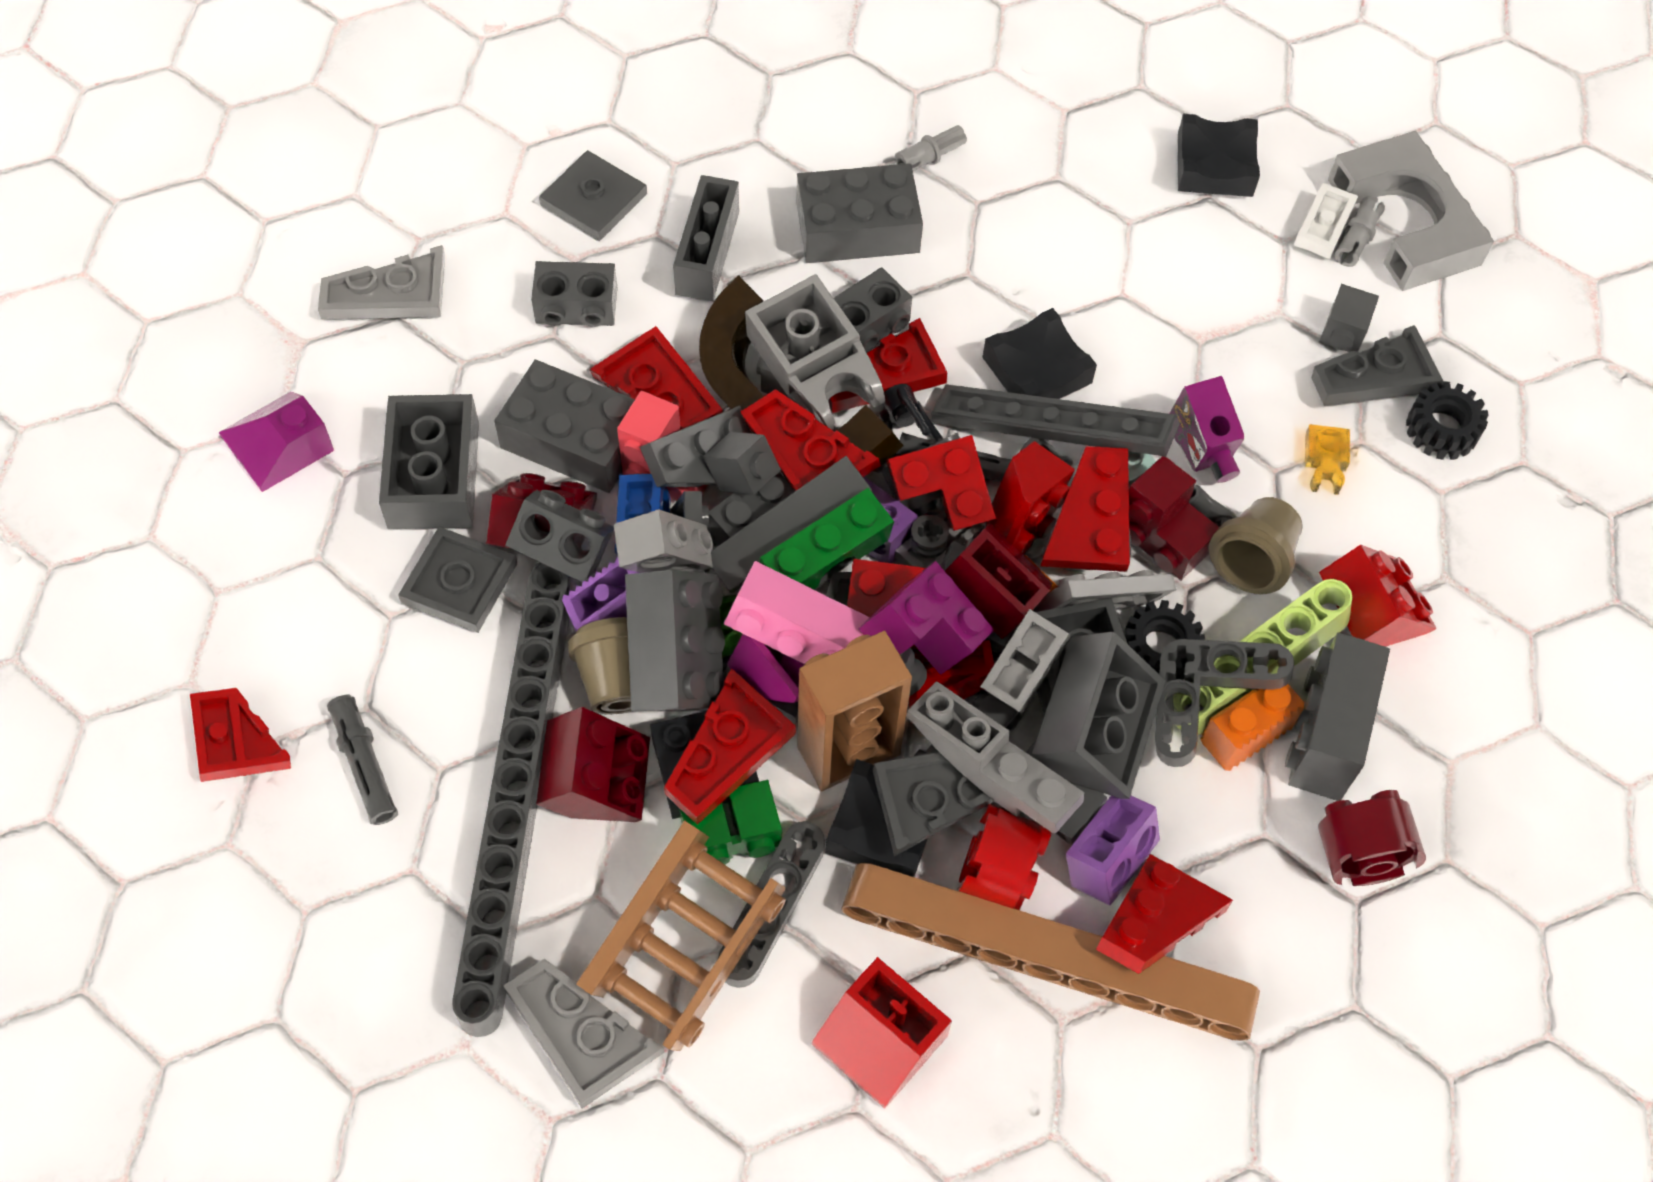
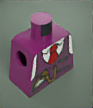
[1169,375,1244,483]

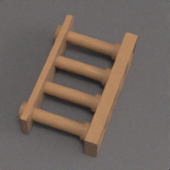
[576,820,786,1051]

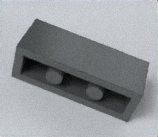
[673,175,740,302]

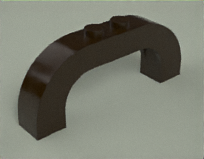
[699,275,904,470]

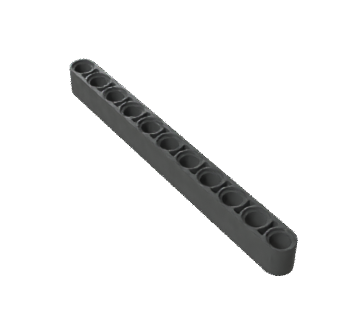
[452,562,572,1037]

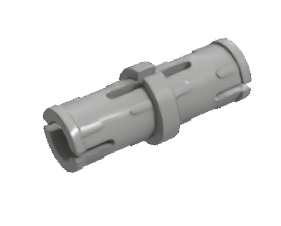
[1334,196,1385,267]

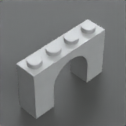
[1328,131,1494,291]

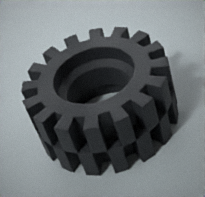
[1406,381,1489,460]
[1124,600,1205,682]

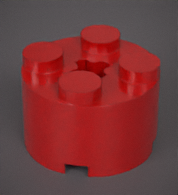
[957,804,1052,910]

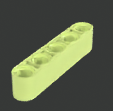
[1173,579,1352,735]

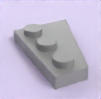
[318,245,445,319]
[1033,570,1177,612]
[503,958,665,1109]

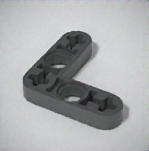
[1155,639,1294,767]

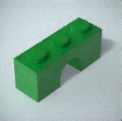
[759,488,894,590]

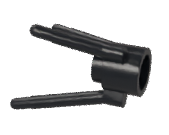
[878,384,943,458]

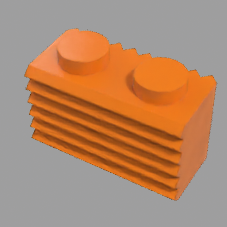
[1200,684,1305,771]

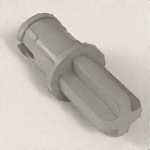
[895,125,967,171]

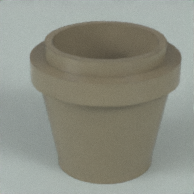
[1209,497,1303,594]
[568,617,631,715]

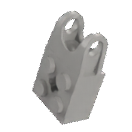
[745,274,885,431]

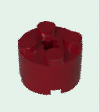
[1318,790,1426,886]

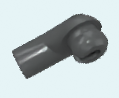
[1189,485,1237,527]

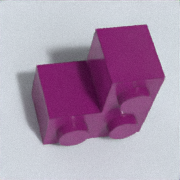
[858,561,994,675]

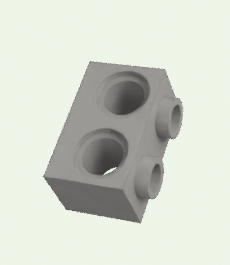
[614,509,713,573]
[980,609,1071,714]

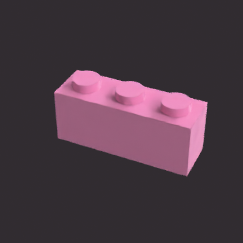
[724,561,870,664]

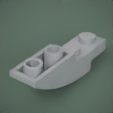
[907,681,1085,834]

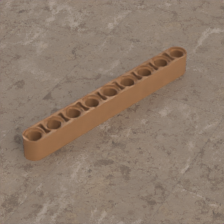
[841,863,1260,1041]

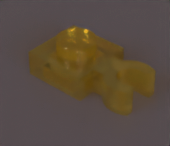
[1305,424,1350,495]

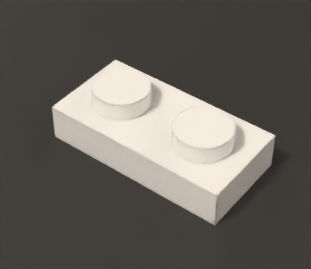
[1294,183,1358,259]

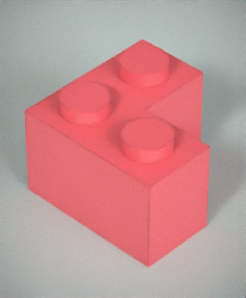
[617,391,708,501]

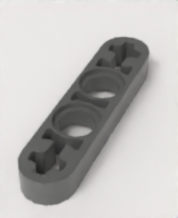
[718,821,825,988]

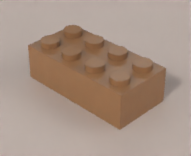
[797,631,912,792]

